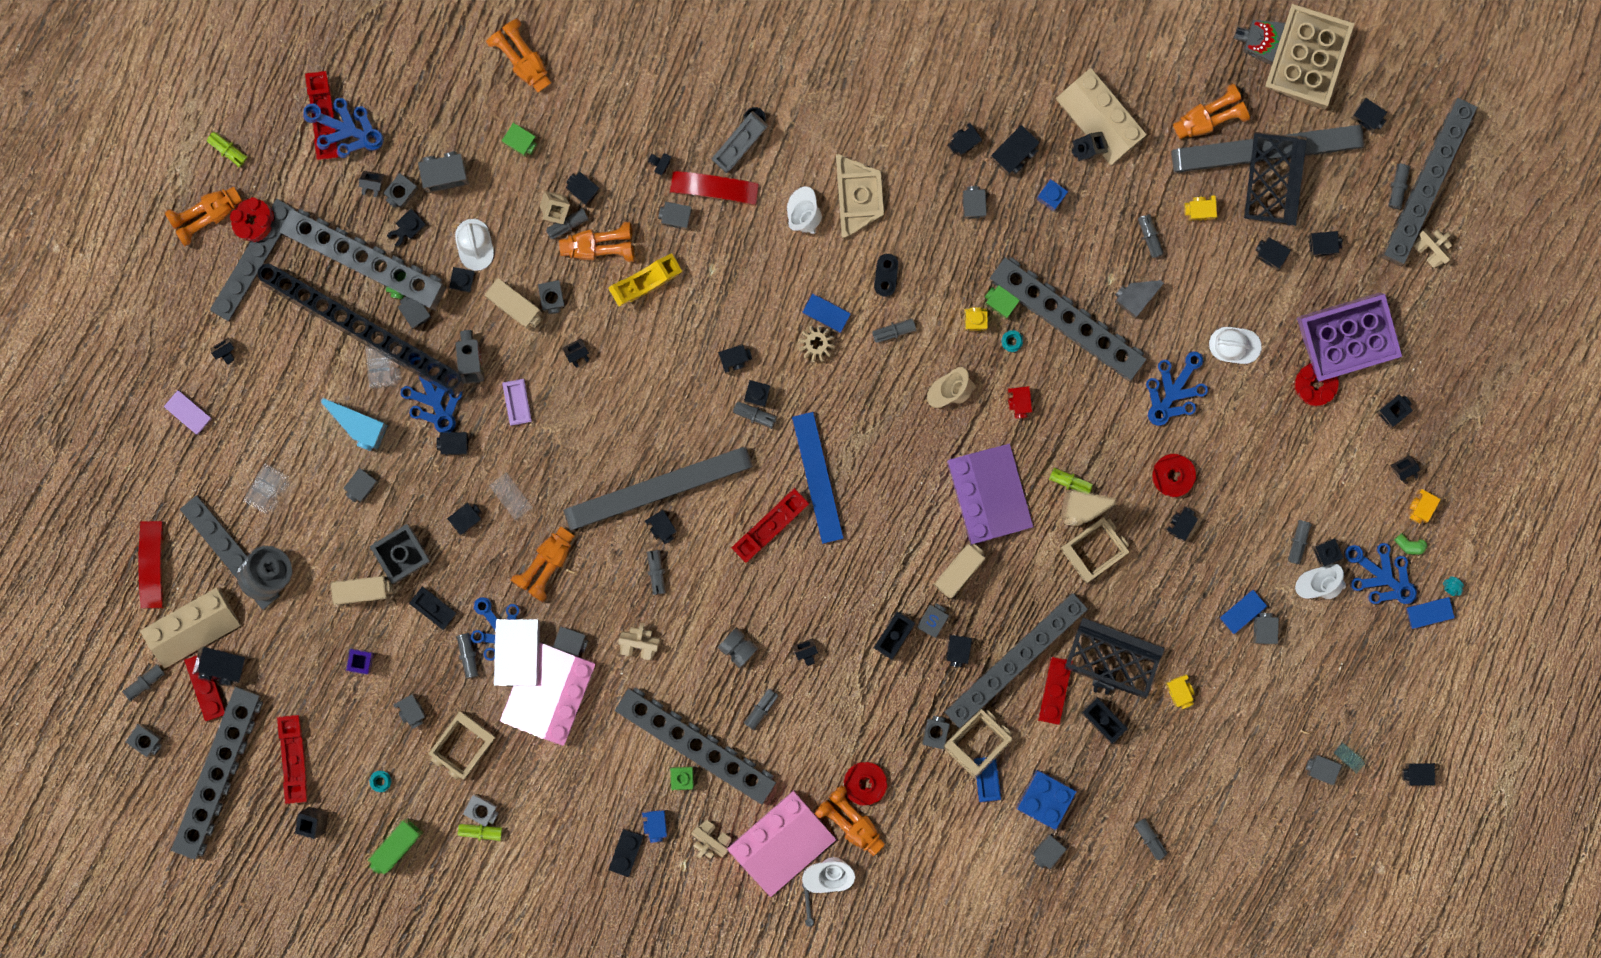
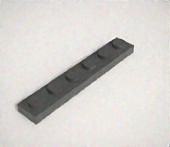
[210,199,296,322]
[180,495,280,610]

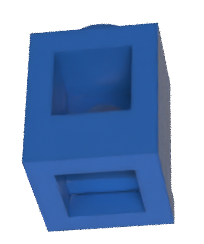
[642,810,667,843]

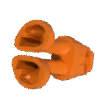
[485,18,552,93]
[1172,83,1250,140]
[164,186,242,247]
[559,221,634,262]
[510,526,574,603]
[813,785,885,856]

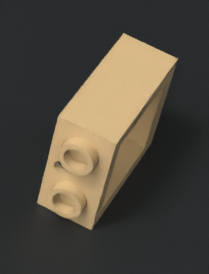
[485,278,542,330]
[1060,517,1129,583]
[933,544,985,599]
[331,576,393,605]
[944,709,1012,779]
[429,711,496,780]

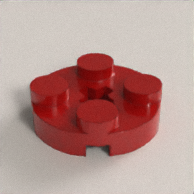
[230,197,274,242]
[1294,363,1339,406]
[1152,454,1196,497]
[843,762,887,805]

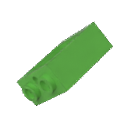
[368,818,423,875]

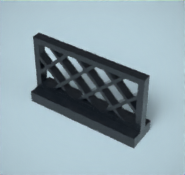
[1244,132,1307,226]
[1064,618,1165,699]

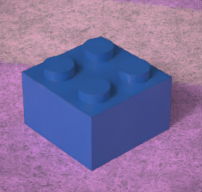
[1016,770,1076,830]

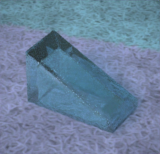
[1333,743,1365,774]

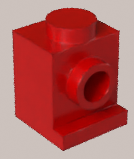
[1007,386,1032,419]

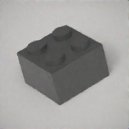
[418,151,470,193]
[369,524,432,584]

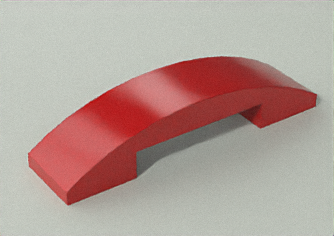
[305,71,339,160]
[670,171,759,205]
[731,488,809,563]
[138,521,163,608]
[277,715,307,804]

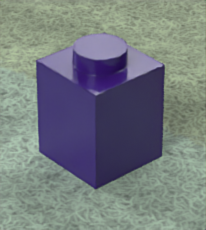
[346,649,374,675]

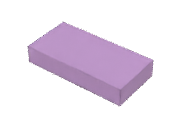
[502,379,532,426]
[164,390,212,435]

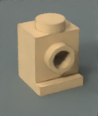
[539,191,570,224]

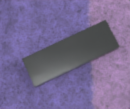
[711,111,768,173]

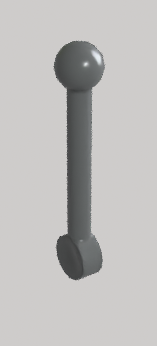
[802,883,814,927]

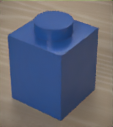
[1036,179,1068,212]

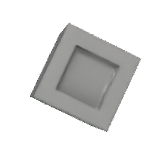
[463,794,499,826]

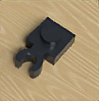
[387,209,426,247]

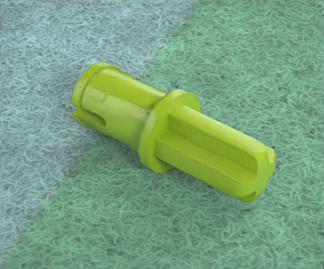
[207,132,248,168]
[1049,467,1093,494]
[458,824,502,841]

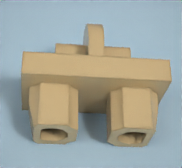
[1413,228,1452,268]
[618,622,660,660]
[691,820,732,859]

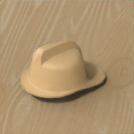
[927,367,976,408]

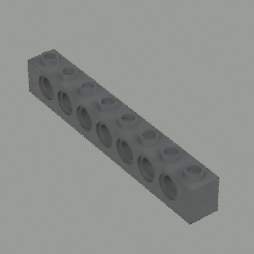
[1381,98,1477,266]
[279,208,447,311]
[989,257,1146,382]
[944,593,1087,728]
[171,686,263,860]
[614,687,776,805]

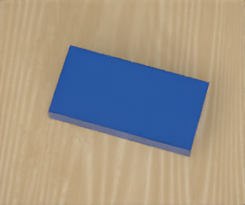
[802,293,851,333]
[1219,590,1267,634]
[1406,597,1454,629]
[974,757,1001,802]

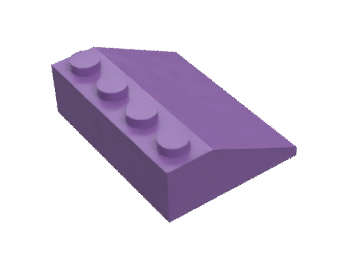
[1297,292,1402,381]
[947,444,1033,545]

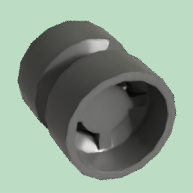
[717,627,758,668]

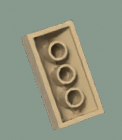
[1056,68,1146,165]
[1060,490,1115,526]
[140,588,241,669]

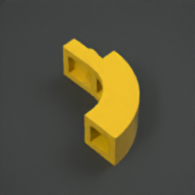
[608,253,683,307]

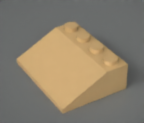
[1265,4,1354,110]

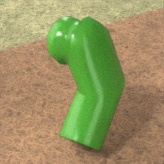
[1394,533,1427,555]

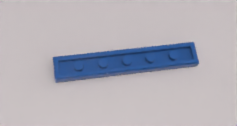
[792,412,843,544]

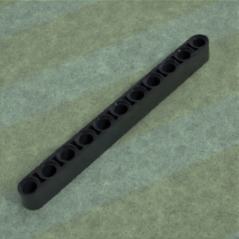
[257,264,463,395]

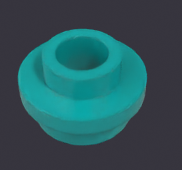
[1001,330,1023,352]
[1443,576,1464,596]
[369,770,392,792]

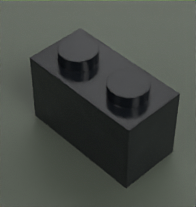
[990,125,1040,176]
[873,611,915,660]
[193,647,245,687]
[1080,697,1128,744]

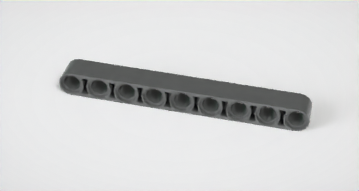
[1171,125,1365,173]
[563,446,753,531]

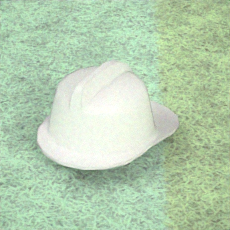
[787,187,822,234]
[455,219,494,270]
[1209,327,1261,364]
[1295,564,1346,599]
[802,857,855,893]

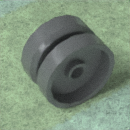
[237,546,292,601]

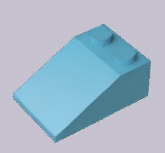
[321,398,388,451]

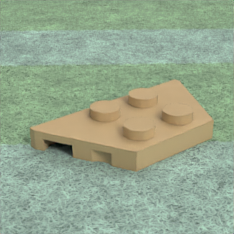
[836,154,884,238]

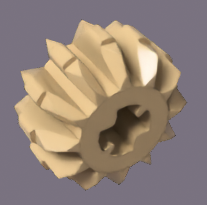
[798,325,835,362]

